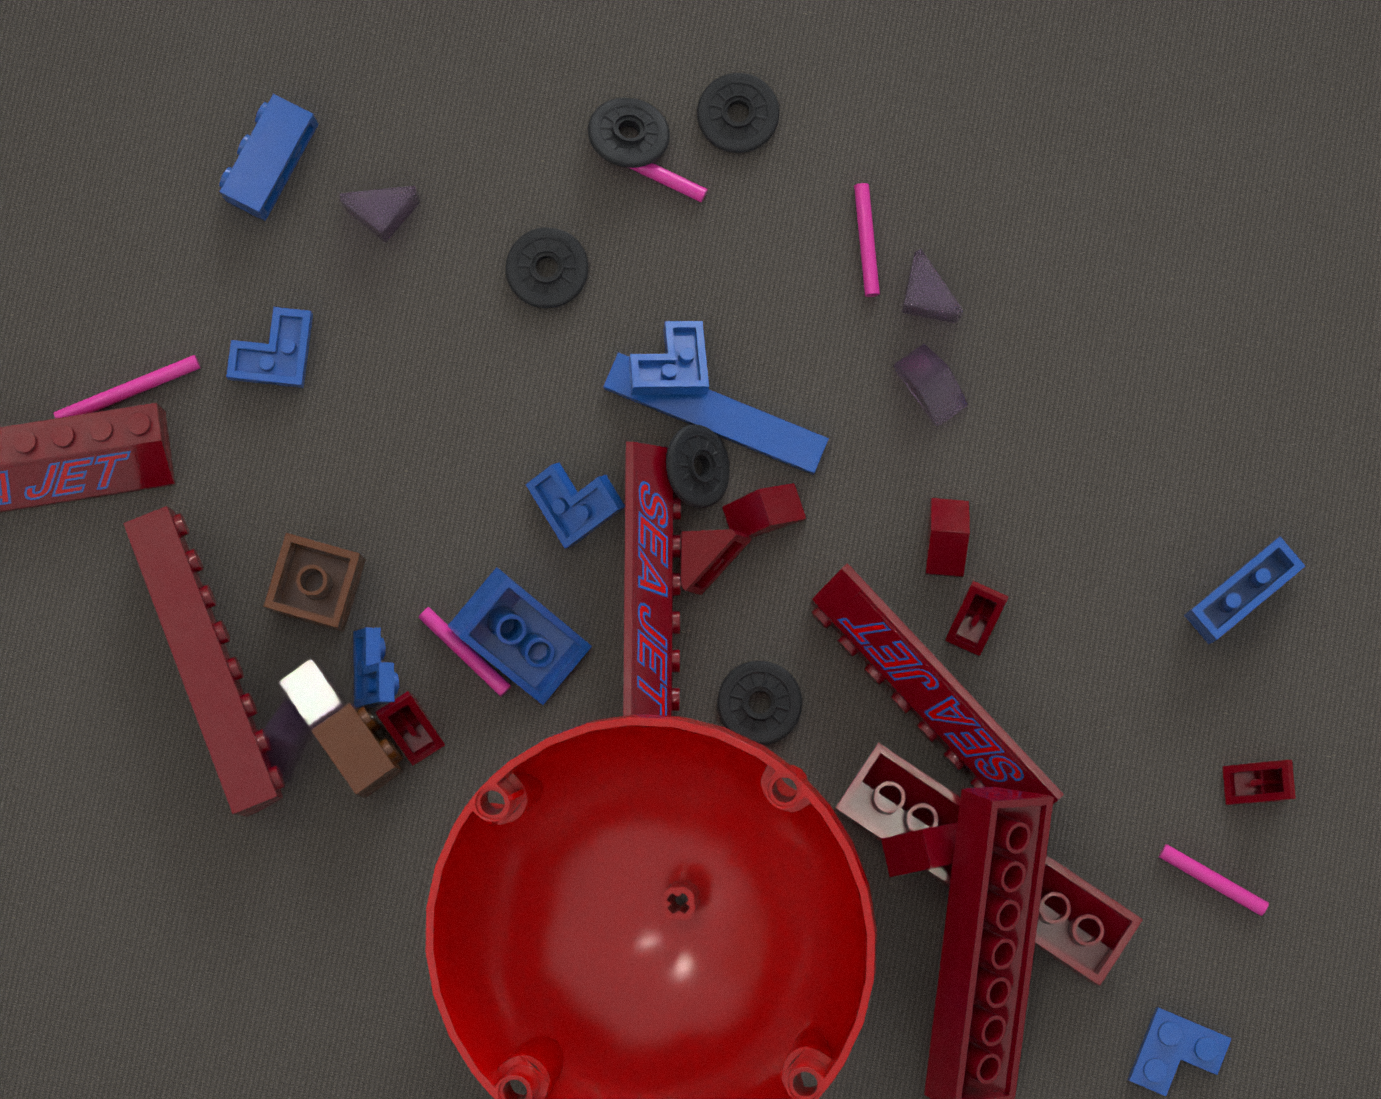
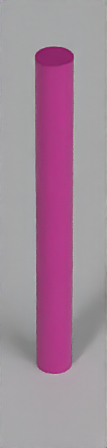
[54,355,201,419]

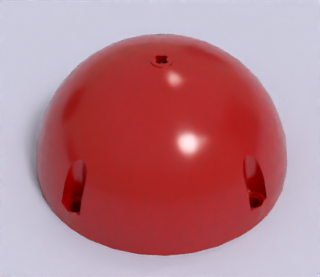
[425,714,877,1099]

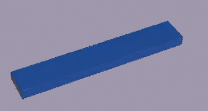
[603,352,829,475]

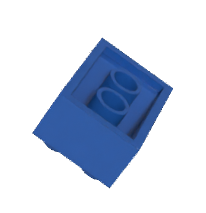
[448,567,592,705]

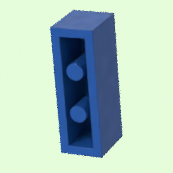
[219,94,319,221]
[1184,537,1305,644]

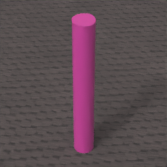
[630,163,708,203]
[854,183,880,297]
[418,607,511,697]
[1159,844,1269,916]

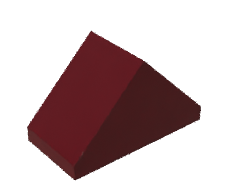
[722,483,806,538]
[925,498,970,577]
[680,529,752,595]
[945,581,1009,656]
[375,691,445,766]
[1222,760,1296,805]
[881,822,957,878]

